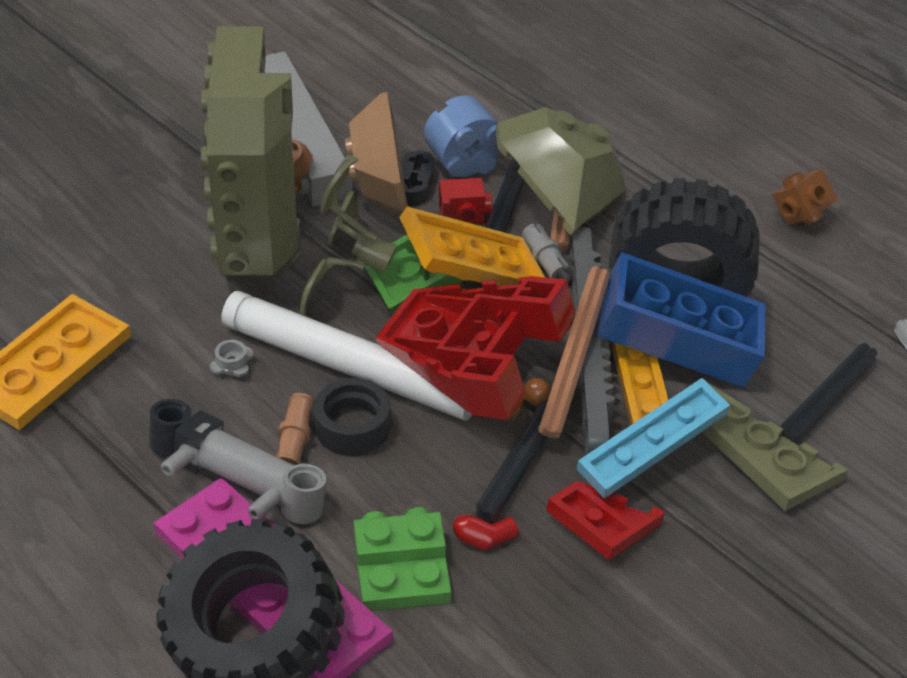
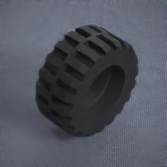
[609,178,760,297]
[156,519,345,678]

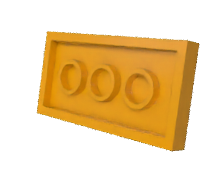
[399,206,545,286]
[0,294,131,430]

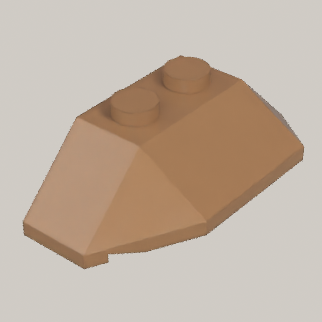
[345,92,408,217]

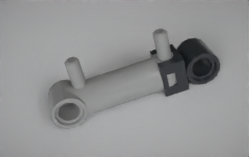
[149,399,326,524]

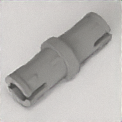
[522,223,573,282]

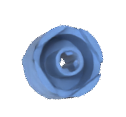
[424,95,500,177]

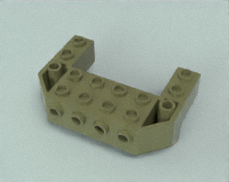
[201,26,301,277]

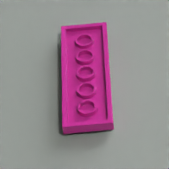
[153,477,393,678]

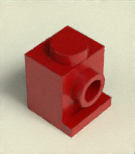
[438,178,492,224]

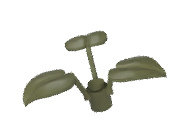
[300,155,397,316]

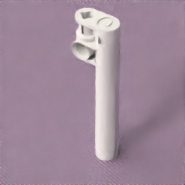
[221,291,472,421]

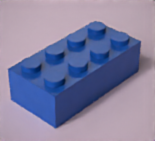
[597,252,766,388]

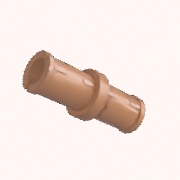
[276,393,315,465]

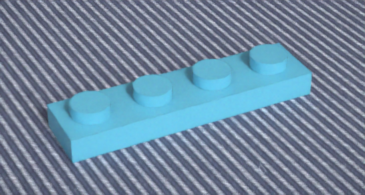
[577,378,730,498]

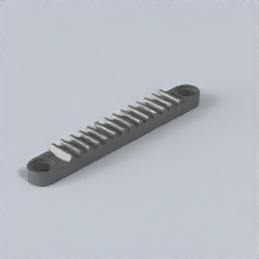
[570,227,614,456]

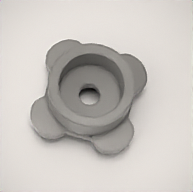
[210,340,253,377]

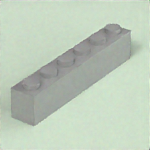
[265,51,352,207]

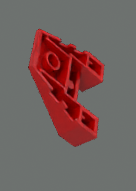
[375,276,576,420]

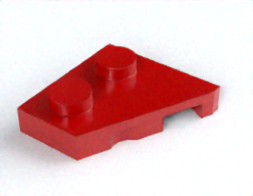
[546,481,665,560]

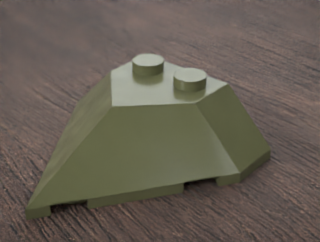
[495,107,626,235]

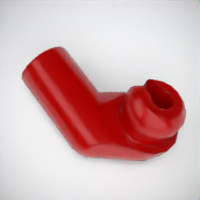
[452,514,519,551]

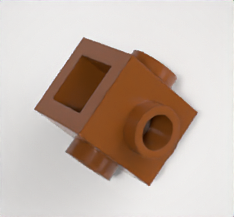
[772,168,838,226]

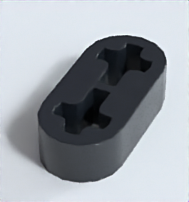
[402,150,434,206]

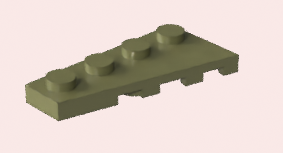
[702,383,848,511]

